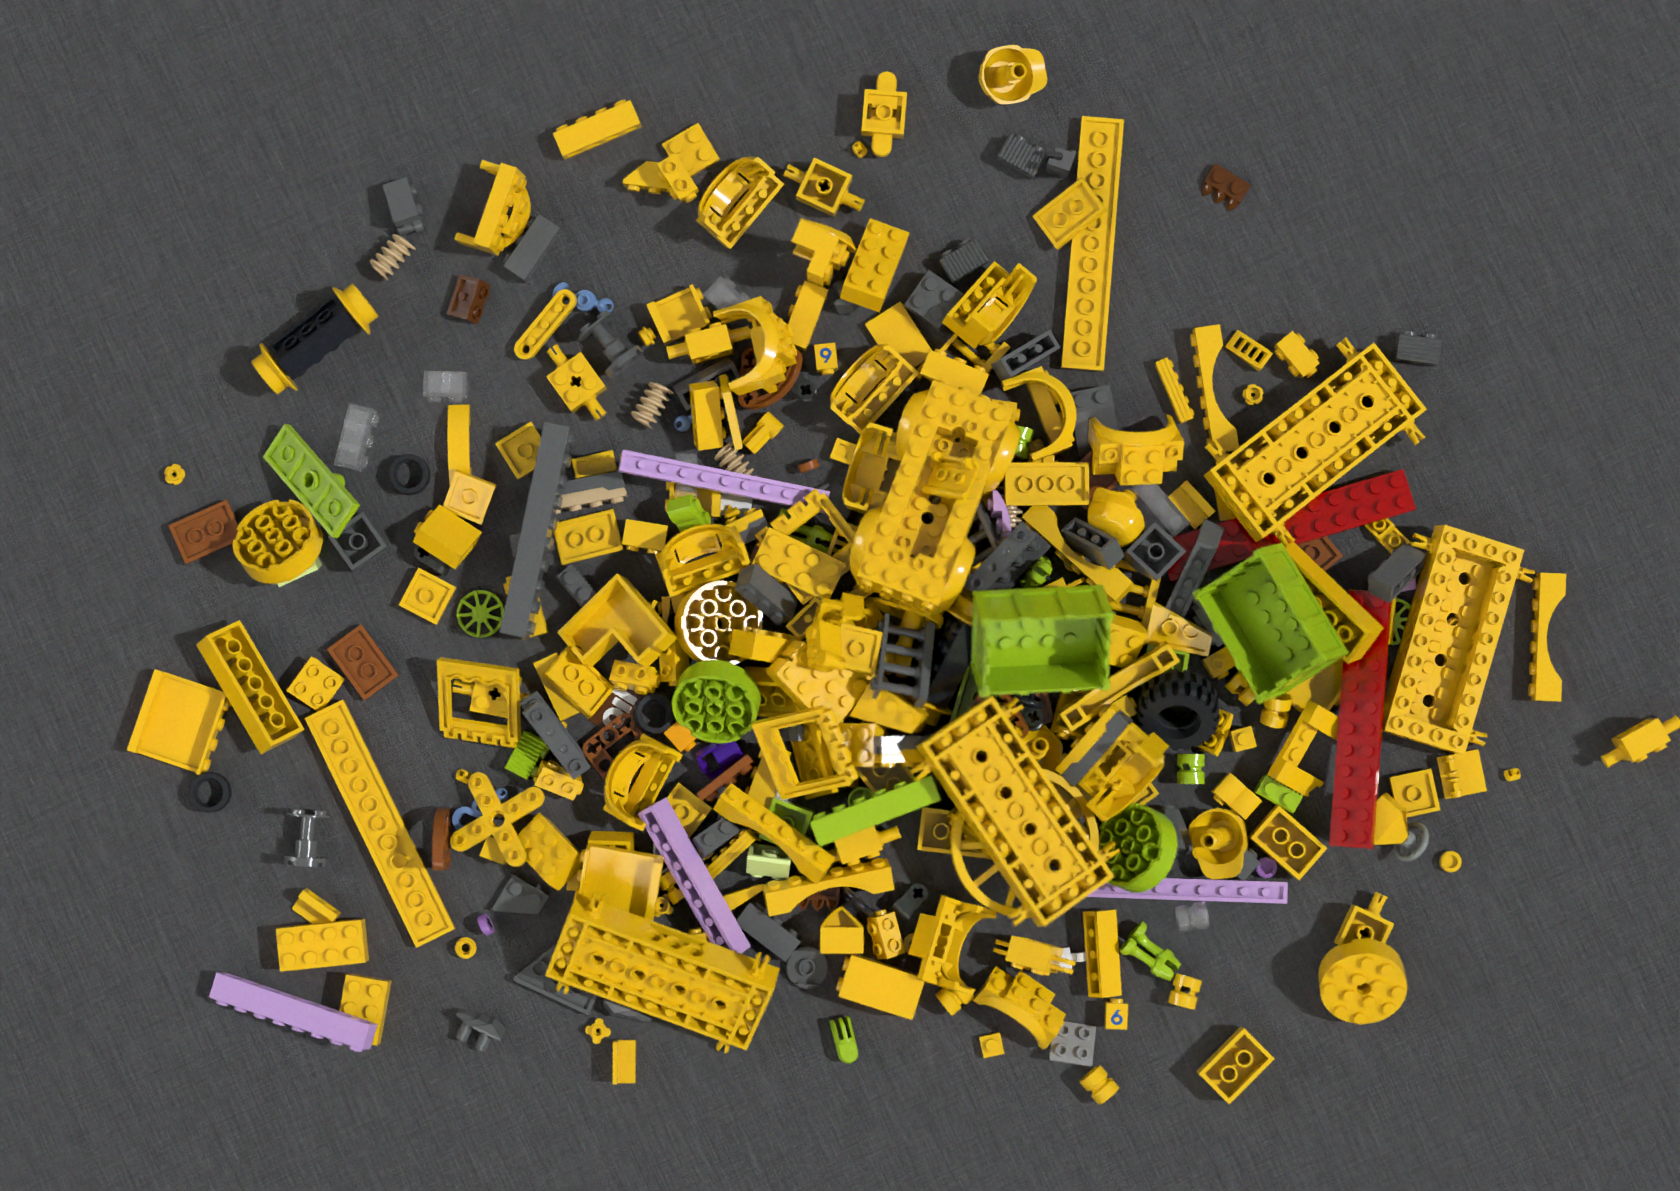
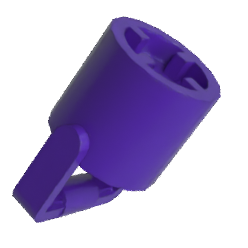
[695,741,745,780]

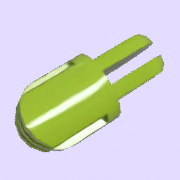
[829,1015,858,1063]

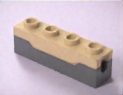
[556,471,628,515]

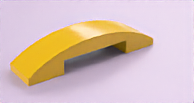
[448,404,471,485]

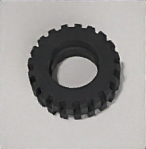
[1137,669,1219,751]

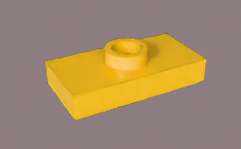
[571,450,618,479]

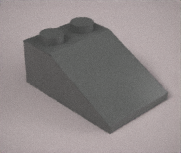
[1070,385,1118,457]

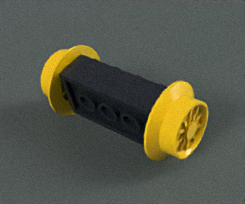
[251,283,379,395]
[900,593,973,726]

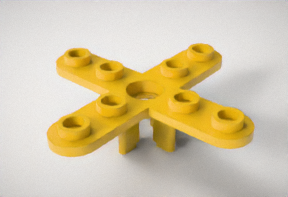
[450,772,545,867]

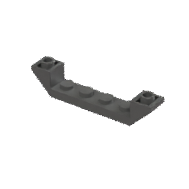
[1165,519,1224,618]

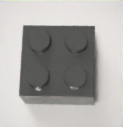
[904,270,963,332]
[328,512,390,572]

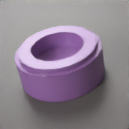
[1255,857,1277,878]
[477,913,495,936]

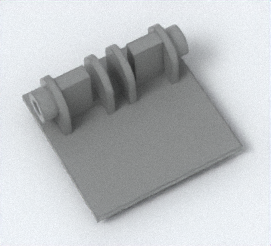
[1049,1022,1096,1067]

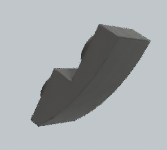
[778,724,805,741]

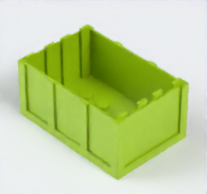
[1192,543,1349,704]
[971,585,1114,697]

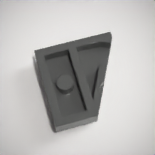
[492,874,550,914]

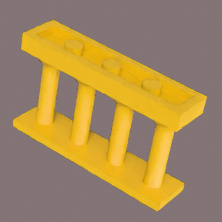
[916,333,1011,383]
[1110,560,1161,646]

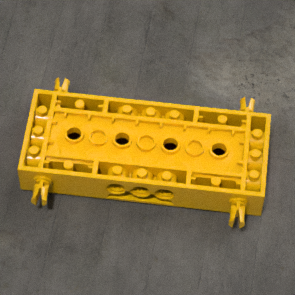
[1203,337,1427,548]
[1382,525,1535,755]
[910,696,1120,926]
[545,892,779,1053]

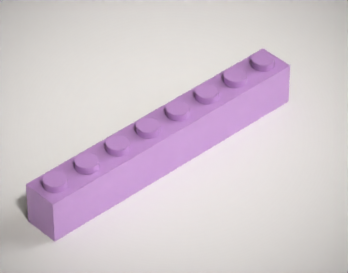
[638,798,751,954]
[209,972,378,1052]

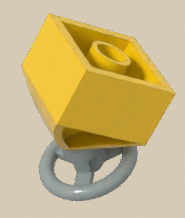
[1374,792,1429,862]

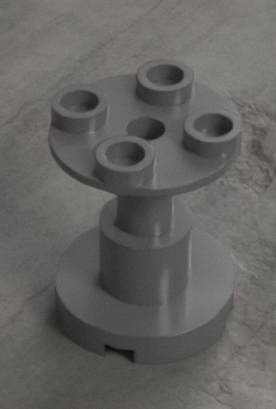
[578,310,644,379]
[283,808,330,867]

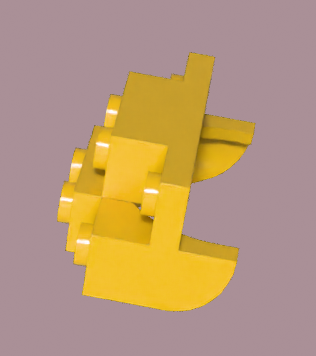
[812,593,867,628]
[973,966,1066,1050]

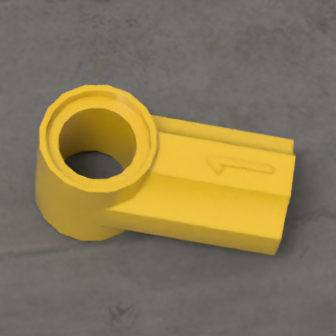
[742,411,784,455]

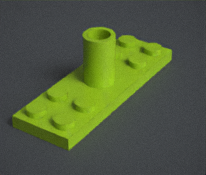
[263,424,360,538]

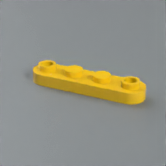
[514,289,577,360]

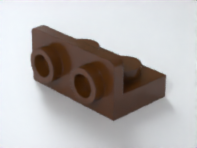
[447,274,490,324]

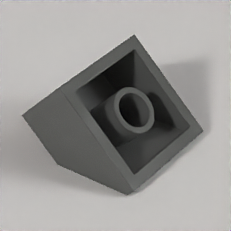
[1123,522,1186,582]

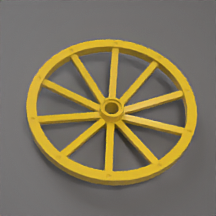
[950,769,1099,918]

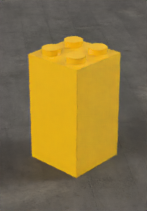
[836,953,925,1020]

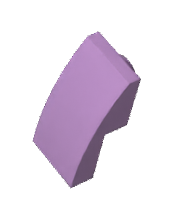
[987,490,1011,538]

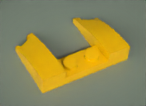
[1267,700,1339,797]

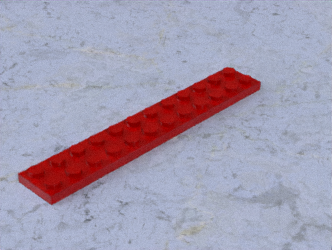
[1167,469,1416,582]
[1329,590,1392,849]

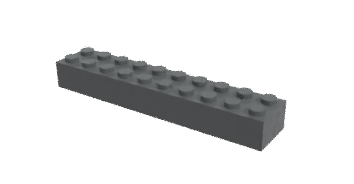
[500,422,576,639]

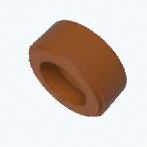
[797,458,819,473]

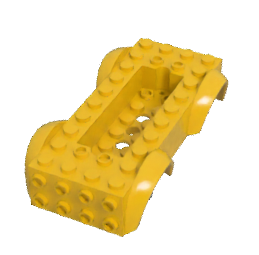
[850,380,1020,616]

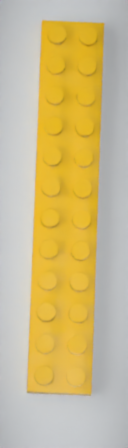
[1061,116,1124,372]
[305,699,456,948]

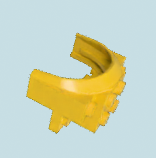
[713,296,797,396]
[1088,415,1184,486]
[842,422,901,514]
[1078,722,1169,821]
[908,895,996,995]

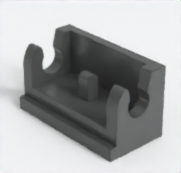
[1045,148,1076,179]

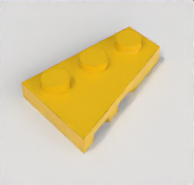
[1145,602,1213,657]

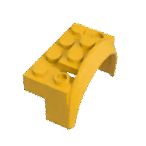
[695,156,784,249]
[455,160,531,256]
[791,218,856,288]
[942,261,1037,349]
[830,343,919,434]
[1001,366,1076,462]
[655,524,750,597]
[603,734,683,831]

